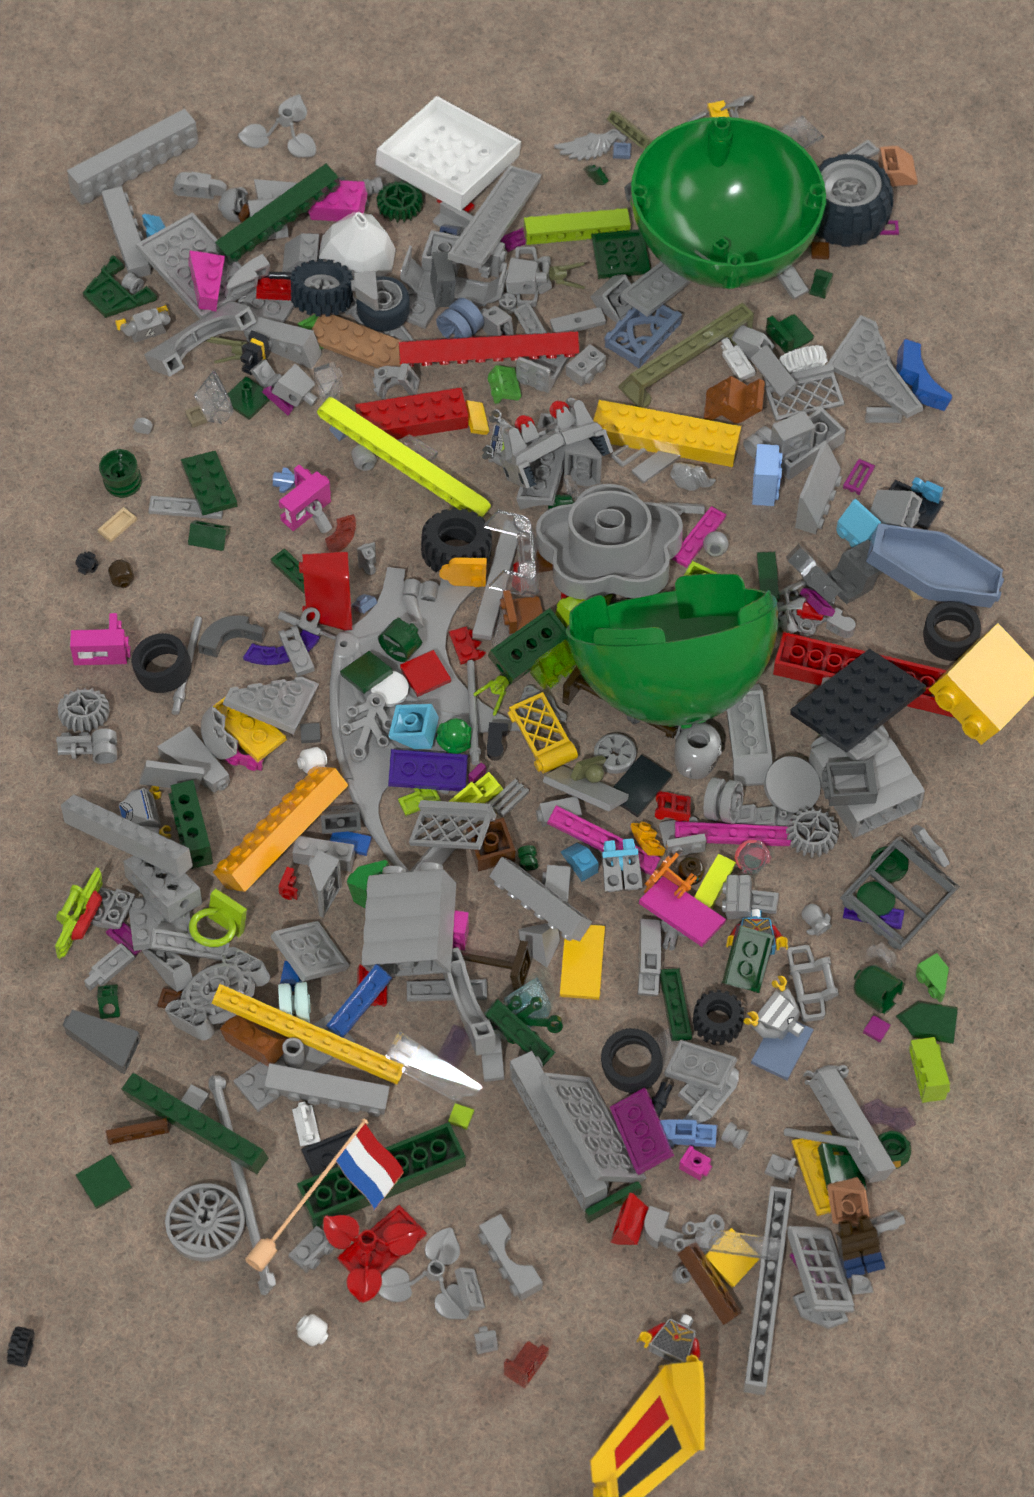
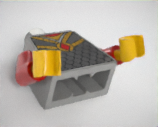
[636,1314,701,1364]

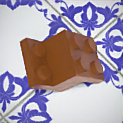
[704,376,765,424]

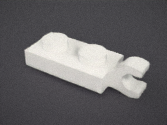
[721,337,755,381]

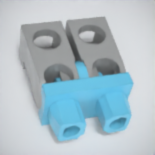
[602,839,643,893]

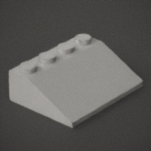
[795,441,842,534]

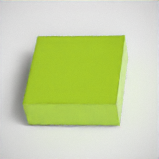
[448,1103,474,1130]

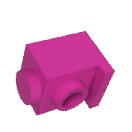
[679,1145,712,1180]

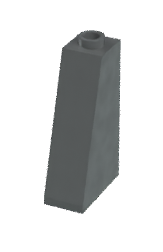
[63,1009,141,1074]

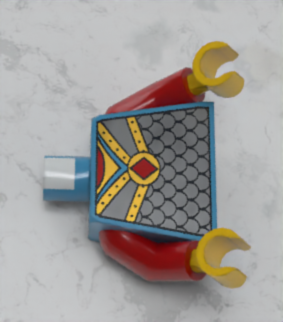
[726,909,788,955]

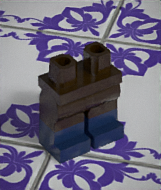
[835,1215,886,1279]

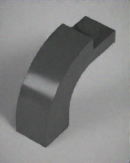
[198,615,265,658]

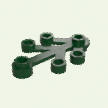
[485,995,563,1044]

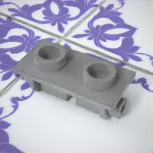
[357,542,376,575]

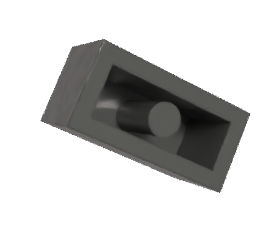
[321,804,361,834]

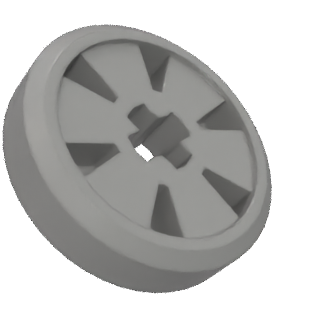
[594,733,636,774]

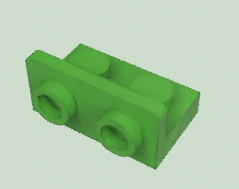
[488,365,521,404]

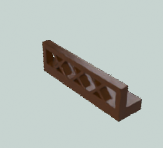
[677,1242,742,1326]

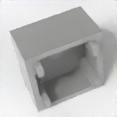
[770,411,815,461]

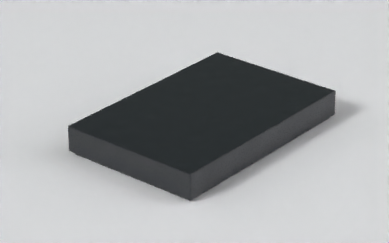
[889,479,944,530]
[613,754,672,817]
[301,1126,358,1177]

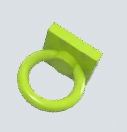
[189,889,247,947]

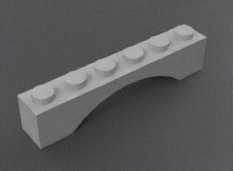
[442,947,496,1056]

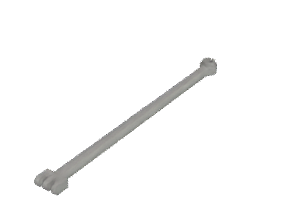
[209,1075,276,1295]

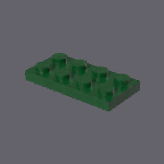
[181,450,237,516]

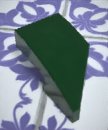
[583,164,609,185]

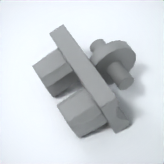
[56,732,93,759]

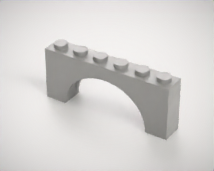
[144,301,256,377]

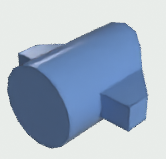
[273,467,295,493]

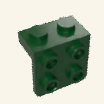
[766,314,814,354]

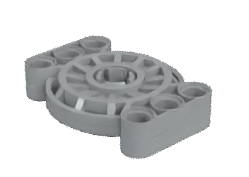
[165,947,270,1040]

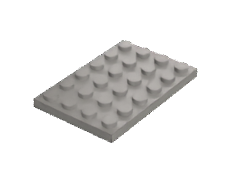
[136,212,258,319]
[539,1073,647,1183]

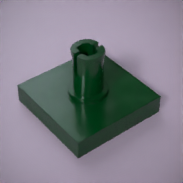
[222,376,270,420]

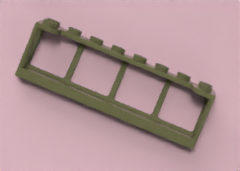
[618,302,754,408]

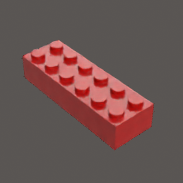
[355,387,469,440]

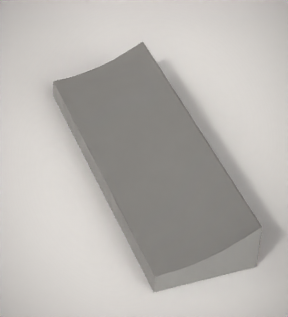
[516,413,567,510]

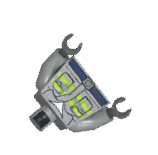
[482,409,513,467]

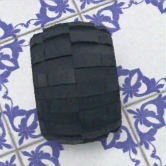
[816,154,893,247]

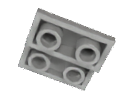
[90,887,135,929]

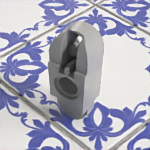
[173,171,227,199]

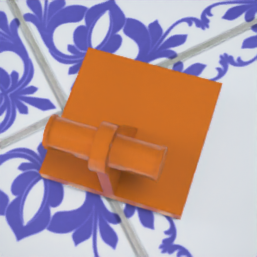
[644,853,697,899]

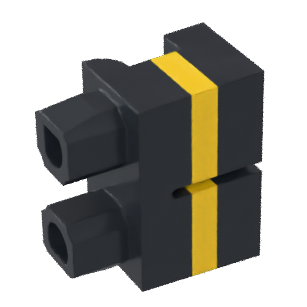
[240,330,270,375]

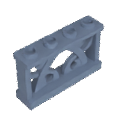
[604,305,682,368]

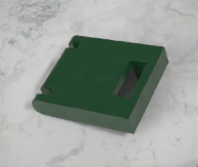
[817,1143,867,1191]

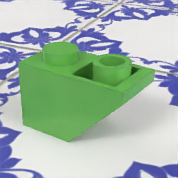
[916,953,949,1003]

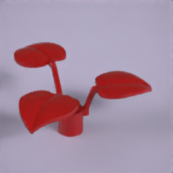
[323,1215,421,1303]

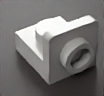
[250,359,282,388]
[764,1154,798,1183]

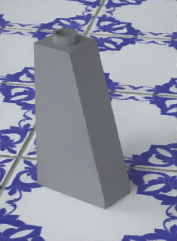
[157,727,230,793]

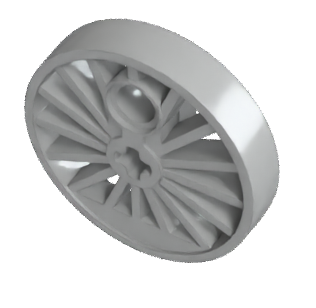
[165,1184,245,1261]

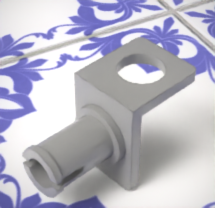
[661,920,686,951]

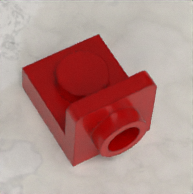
[278,867,299,900]

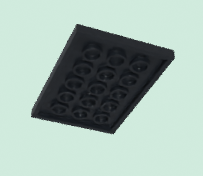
[790,649,926,753]

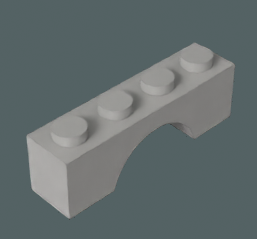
[478,1214,543,1301]

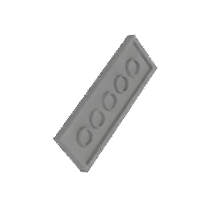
[620,250,711,317]

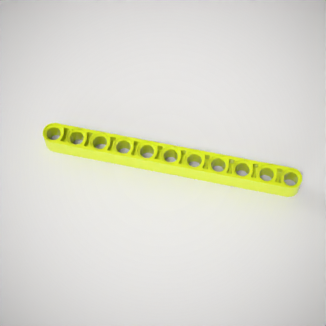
[317,397,491,518]

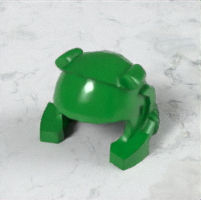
[436,718,472,754]

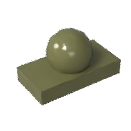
[570,755,606,783]

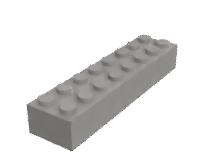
[67,109,198,205]
[510,1051,609,1213]

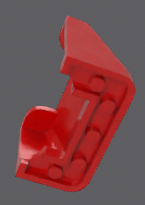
[299,552,352,631]

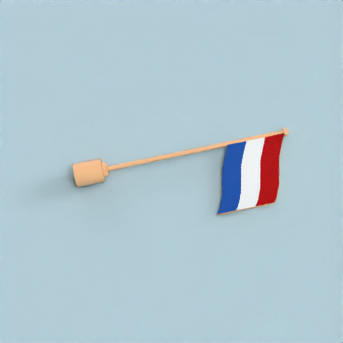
[245,1119,403,1272]

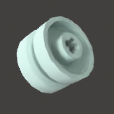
[278,982,311,1023]

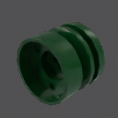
[99,449,142,498]

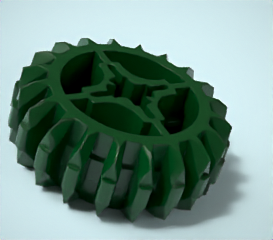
[376,180,423,223]

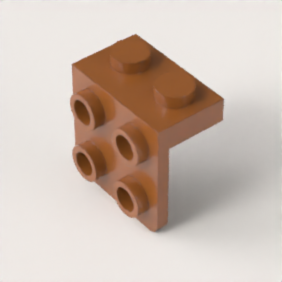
[500,590,543,634]

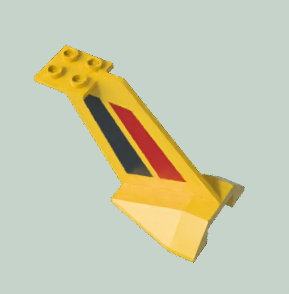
[590,1361,705,1497]

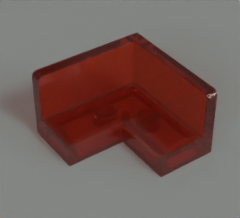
[504,1341,549,1388]

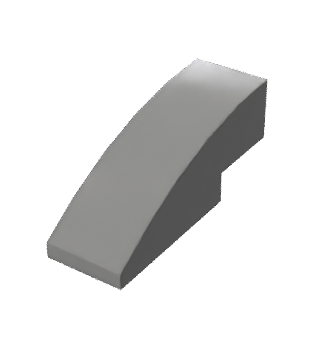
[225,254,270,299]

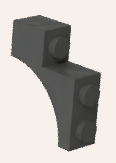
[786,544,842,603]

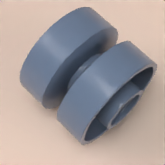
[436,298,484,339]

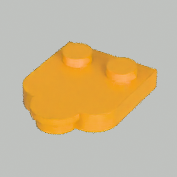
[439,558,487,587]

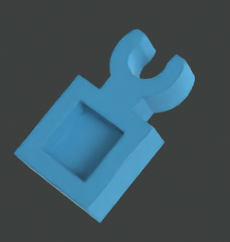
[911,477,944,503]

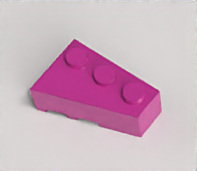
[188,250,225,312]

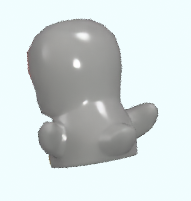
[802,904,832,936]

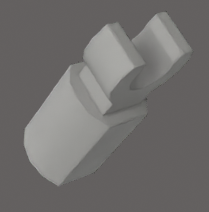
[306,500,332,533]

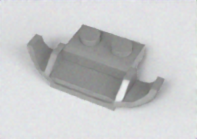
[678,1067,739,1124]

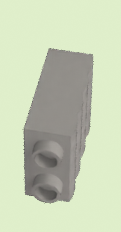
[809,725,925,838]
[362,862,456,977]

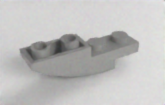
[637,919,661,997]

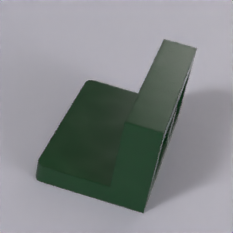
[188,520,230,551]

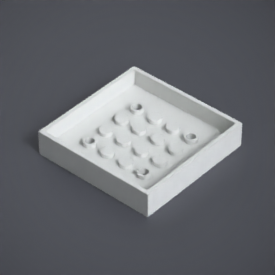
[376,96,521,211]

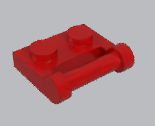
[655,791,691,822]

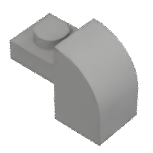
[644,1206,684,1249]

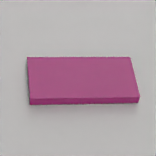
[639,876,726,947]

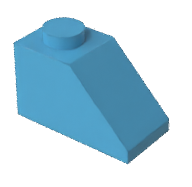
[561,843,599,882]

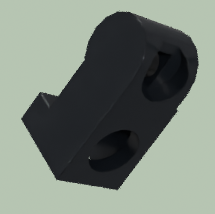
[487,722,508,761]

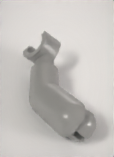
[803,1065,849,1085]

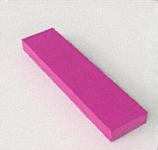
[671,506,726,568]

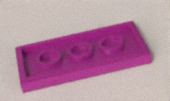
[610,1088,674,1175]

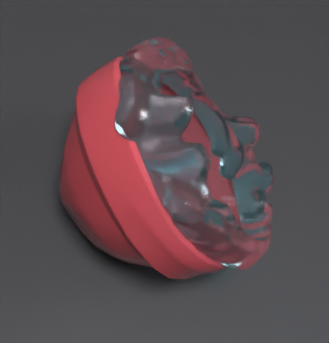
[735,840,771,875]

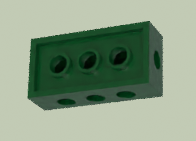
[488,608,568,686]
[168,780,213,869]

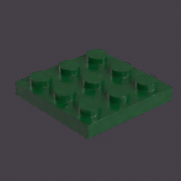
[591,229,650,279]

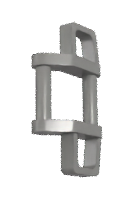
[516,247,552,307]
[787,945,839,1022]

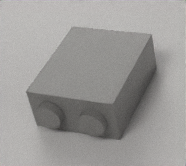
[870,490,922,528]

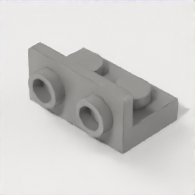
[288,1226,335,1273]

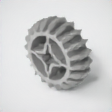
[57,688,110,733]
[786,807,839,858]

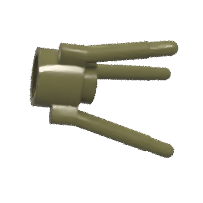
[549,262,585,289]
[206,337,246,363]

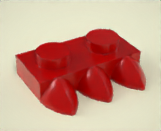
[449,627,486,665]

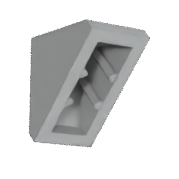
[518,923,560,968]

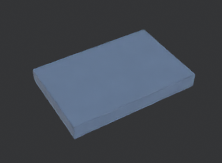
[751,1022,814,1081]

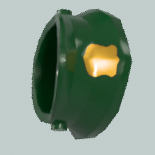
[878,1131,911,1169]

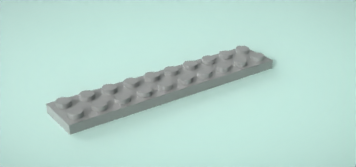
[448,165,542,269]

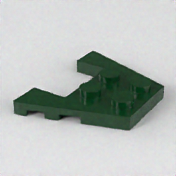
[83,255,157,318]

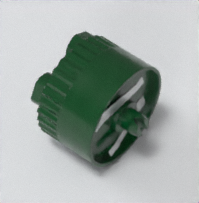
[378,617,423,662]

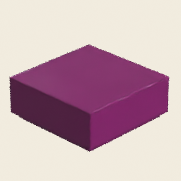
[468,763,486,784]
[863,1015,891,1043]

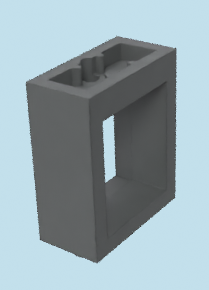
[430,252,456,307]
[822,760,878,806]

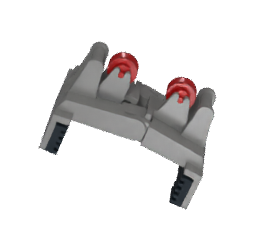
[499,398,613,489]

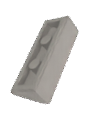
[750,345,796,398]

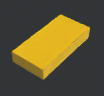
[465,400,489,435]

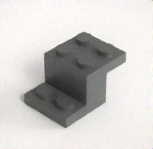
[827,540,883,604]

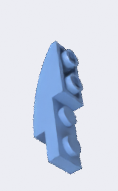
[660,1120,717,1147]

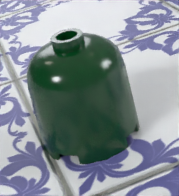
[854,965,905,1014]

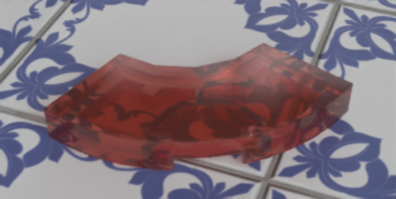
[325,514,356,553]

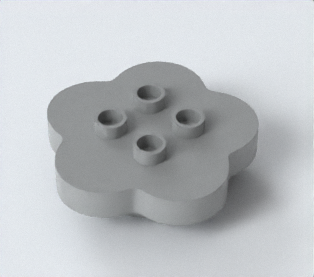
[536,484,683,600]

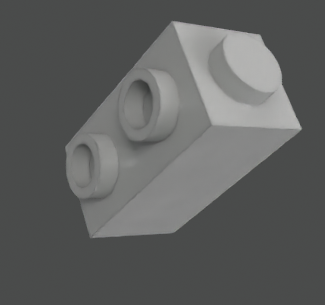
[536,797,582,827]

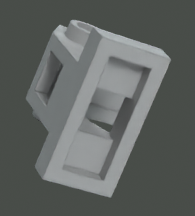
[373,363,420,400]

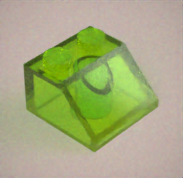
[530,640,576,689]

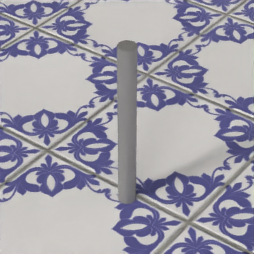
[784,1128,861,1148]

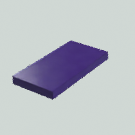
[388,749,468,791]

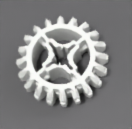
[779,345,827,373]

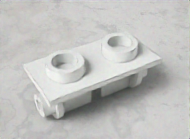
[292,1102,320,1147]

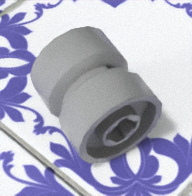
[743,426,772,459]
[92,729,117,764]

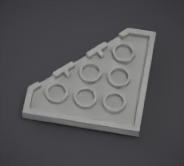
[827,315,893,387]
[223,677,319,735]

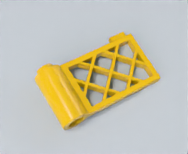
[507,692,578,774]

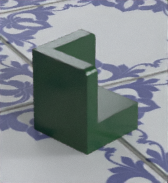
[809,268,833,299]

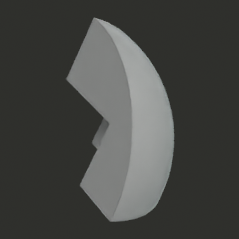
[201,706,238,759]

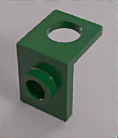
[97,984,120,1019]

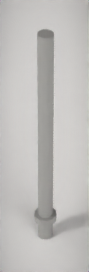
[467,660,481,765]

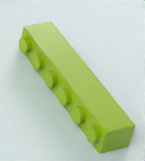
[523,208,631,245]

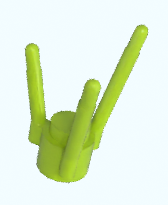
[473,675,509,716]

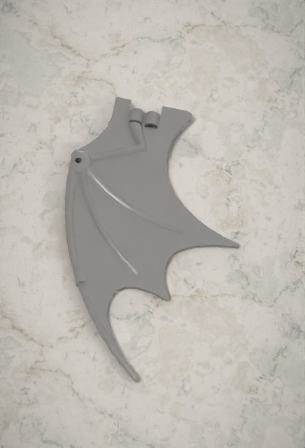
[329,567,520,872]

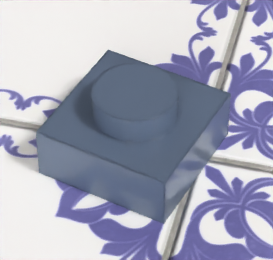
[351,594,378,613]

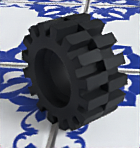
[7,1326,35,1368]

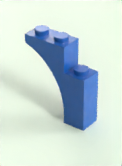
[896,339,952,411]

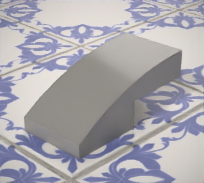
[735,804,778,826]

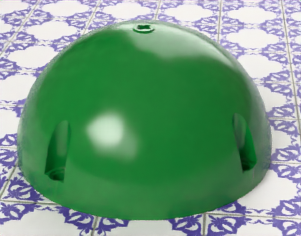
[630,117,826,289]

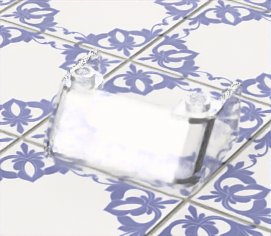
[484,509,541,597]

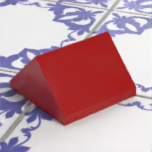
[610,1193,649,1245]

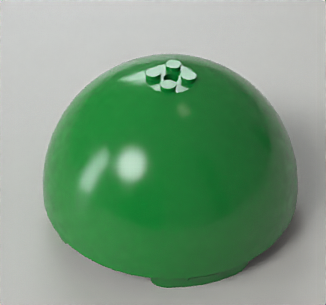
[566,574,778,729]

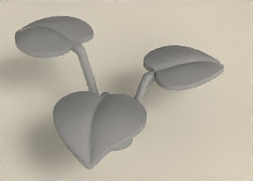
[238,94,316,157]
[687,94,754,122]
[778,580,807,634]
[378,1228,470,1319]

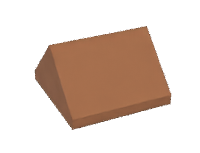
[827,1178,870,1227]

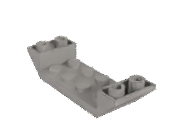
[726,684,772,786]

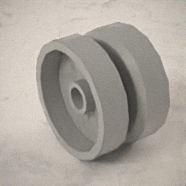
[703,777,744,824]

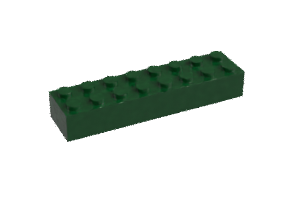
[297,1122,466,1229]

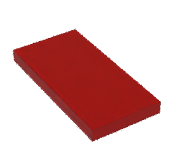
[337,1205,427,1274]

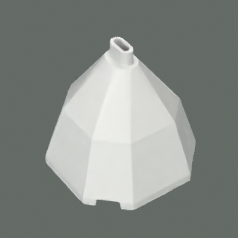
[318,212,395,280]

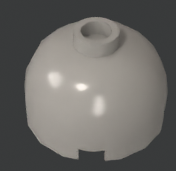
[218,187,250,223]

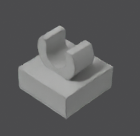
[474,1326,498,1354]

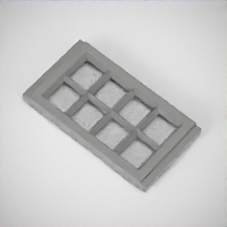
[787,1226,855,1312]

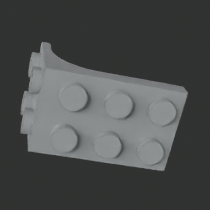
[516,354,570,393]

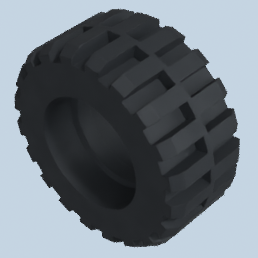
[421,508,492,573]

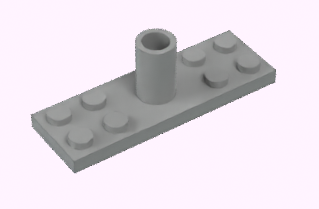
[233,1013,355,1112]

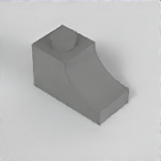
[481,1034,504,1082]

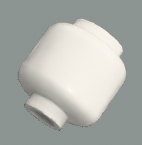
[297,747,327,774]
[296,1314,328,1346]

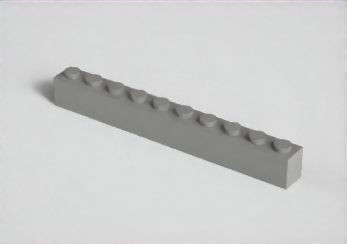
[743,1186,791,1395]

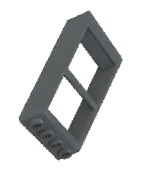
[840,836,960,950]

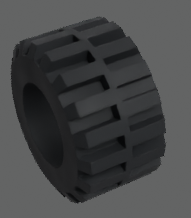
[693,989,744,1045]

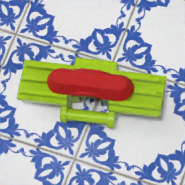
[55,867,103,959]

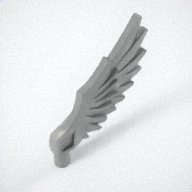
[554,129,628,161]

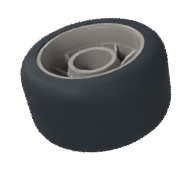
[356,276,410,331]

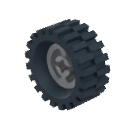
[291,259,353,317]

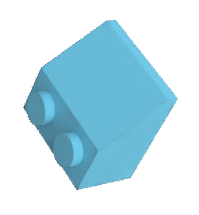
[836,499,881,548]
[389,704,439,749]

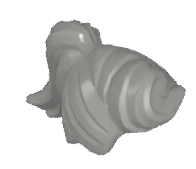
[670,462,716,491]

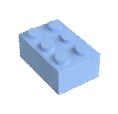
[752,444,782,506]

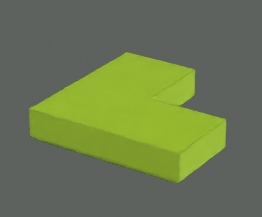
[398,788,441,816]

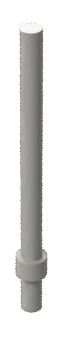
[172,616,202,715]

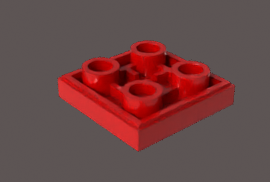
[400,650,451,697]

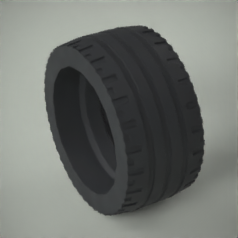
[923,601,981,661]
[131,633,192,693]
[601,1028,663,1093]

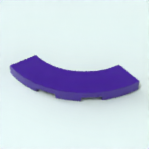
[243,630,320,665]

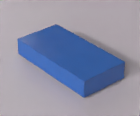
[330,831,372,856]

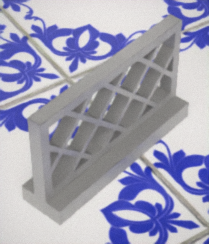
[764,363,845,421]
[409,800,496,850]

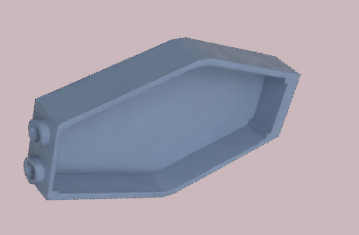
[866,523,1004,608]

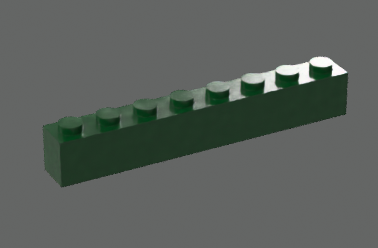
[215,163,340,265]
[121,1073,268,1175]

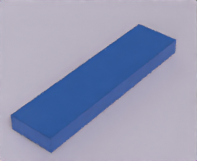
[326,964,392,1038]

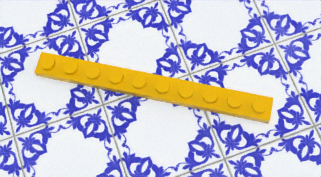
[211,984,405,1085]

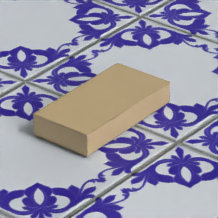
[98,507,137,542]

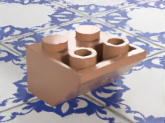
[878,146,918,186]

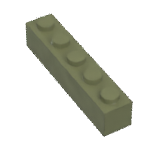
[607,111,653,150]

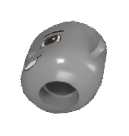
[674,722,722,779]

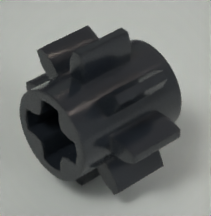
[75,551,99,575]

